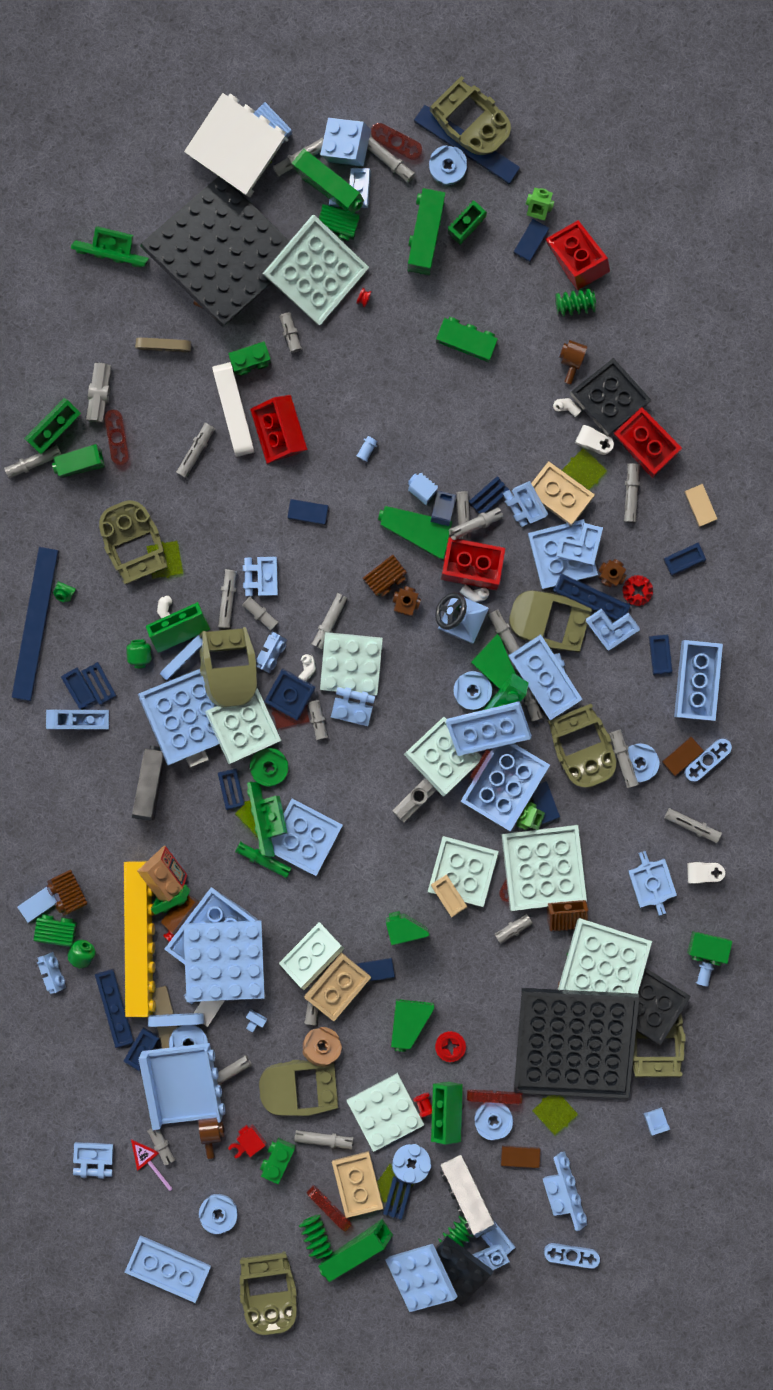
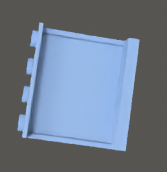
[139,1043,225,1130]

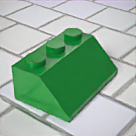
[386,911,429,945]

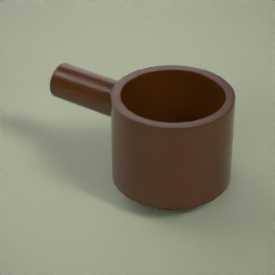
[559,340,588,384]
[198,1117,225,1159]

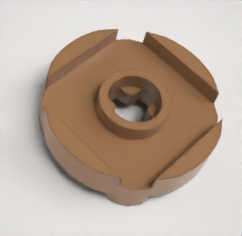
[302,1027,342,1067]

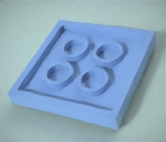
[528,519,598,589]
[271,798,343,876]
[385,1244,458,1312]

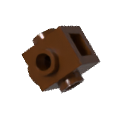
[598,559,627,588]
[392,586,421,616]

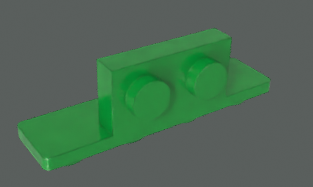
[71,226,149,267]
[247,782,287,858]

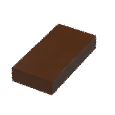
[662,737,704,776]
[501,1145,540,1168]

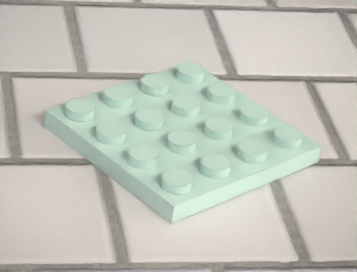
[263,215,369,325]
[501,825,587,911]
[558,918,652,993]

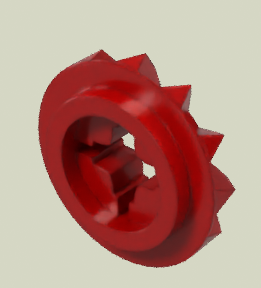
[622,575,653,606]
[435,1031,466,1062]

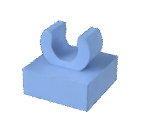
[246,1009,267,1032]

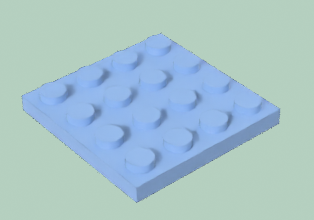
[138,669,219,765]
[184,920,264,1002]

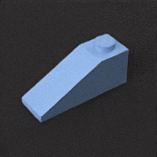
[46,710,109,729]

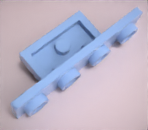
[543,1152,587,1231]

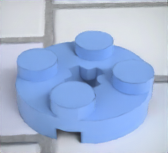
[429,145,467,185]
[453,671,492,710]
[628,743,659,782]
[169,1025,208,1048]
[475,1101,513,1140]
[392,1144,431,1184]
[199,1194,238,1234]

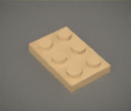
[531,462,595,526]
[304,952,371,1021]
[332,1151,383,1218]

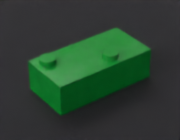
[407,188,446,276]

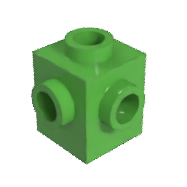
[525,187,554,221]
[516,802,545,830]

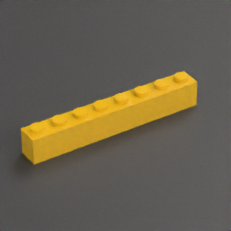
[124,861,156,1017]

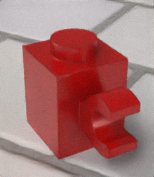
[228,1124,267,1158]

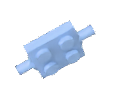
[628,851,677,915]

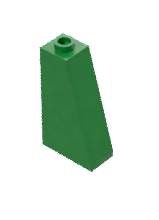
[292,148,365,215]
[378,506,452,560]
[318,1219,393,1282]

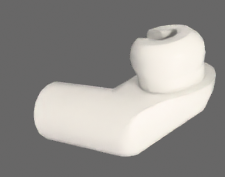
[553,398,582,417]
[460,584,489,602]
[157,596,172,618]
[298,654,316,681]

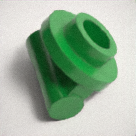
[53,581,76,602]

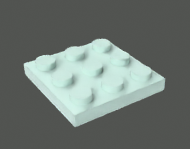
[320,632,383,695]
[205,688,281,764]
[404,717,483,796]
[428,836,499,907]
[347,1073,424,1152]

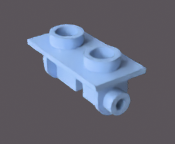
[256,632,287,673]
[37,952,66,994]

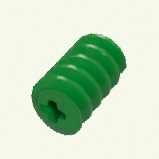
[555,288,596,317]
[299,1214,333,1259]
[438,1215,474,1248]

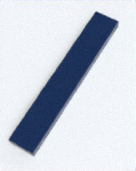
[414,104,520,184]

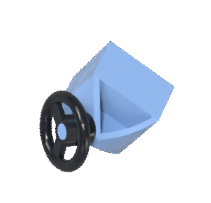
[435,592,489,644]

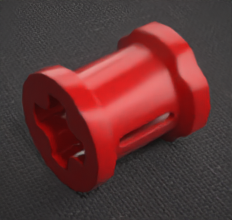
[413,1092,432,1117]

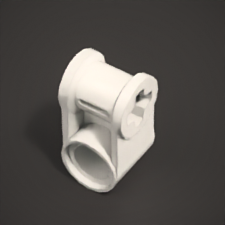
[575,425,614,455]
[687,862,725,883]

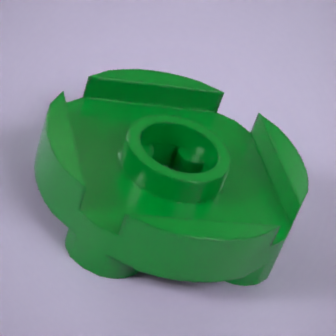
[250,748,288,786]

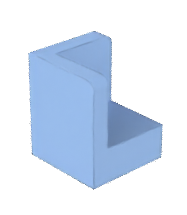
[644,1107,670,1136]

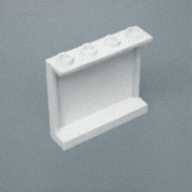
[184,93,289,197]

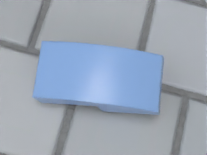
[472,1244,510,1270]

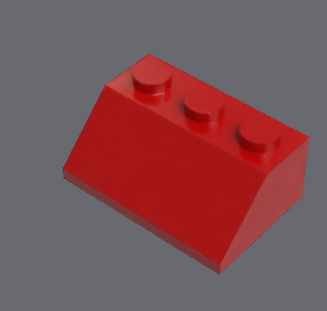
[250,395,308,463]
[441,537,506,590]

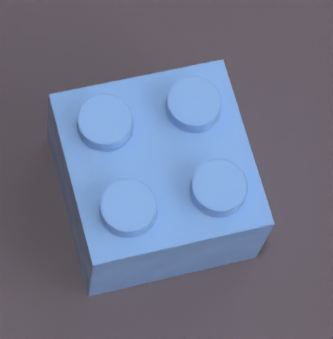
[320,118,371,166]

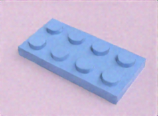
[508,635,582,720]
[446,702,532,756]
[125,1235,211,1303]

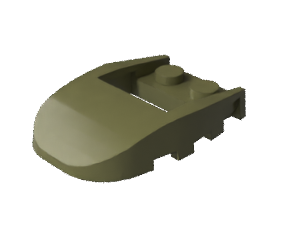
[430,76,511,155]
[99,500,167,584]
[509,590,592,653]
[200,627,257,707]
[548,704,616,787]
[633,1013,685,1078]
[259,1059,338,1116]
[240,1251,297,1335]

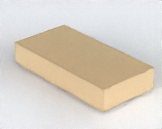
[684,484,717,527]
[431,874,467,917]

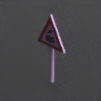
[131,1139,172,1191]

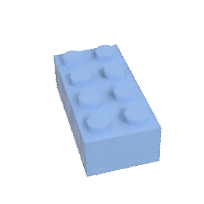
[674,640,723,721]

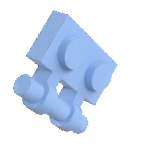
[503,481,548,527]
[243,557,278,596]
[331,687,375,726]
[73,1142,113,1179]

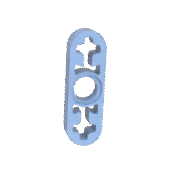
[160,635,202,681]
[684,739,732,781]
[148,1013,204,1027]
[544,1243,600,1268]

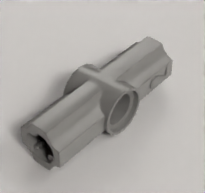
[86,363,111,423]
[392,778,437,823]

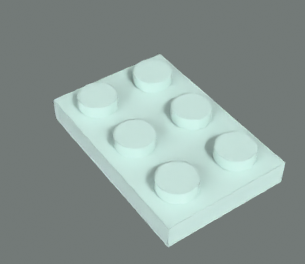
[279,922,344,990]

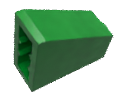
[52,444,105,478]
[471,634,516,689]
[391,999,434,1052]

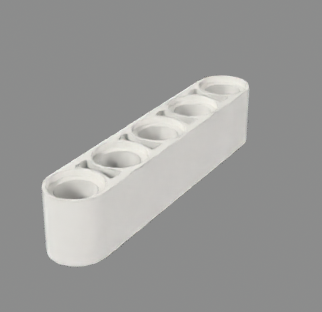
[212,362,254,457]

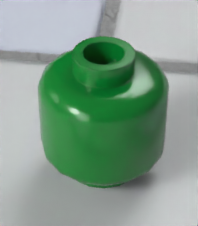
[126,639,152,668]
[67,940,96,969]

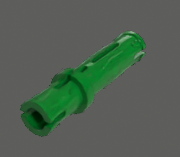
[235,841,291,878]

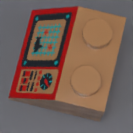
[137,846,187,901]

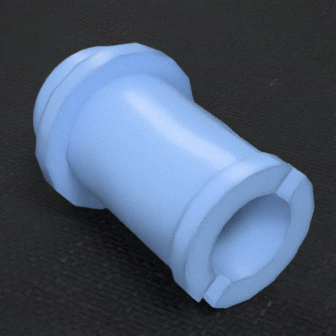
[356,436,378,462]
[696,961,714,986]

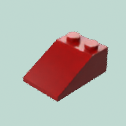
[546,220,610,290]
[614,407,682,478]

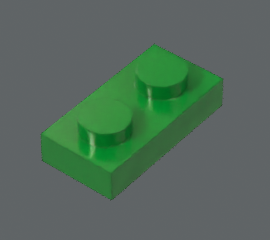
[151,885,190,915]

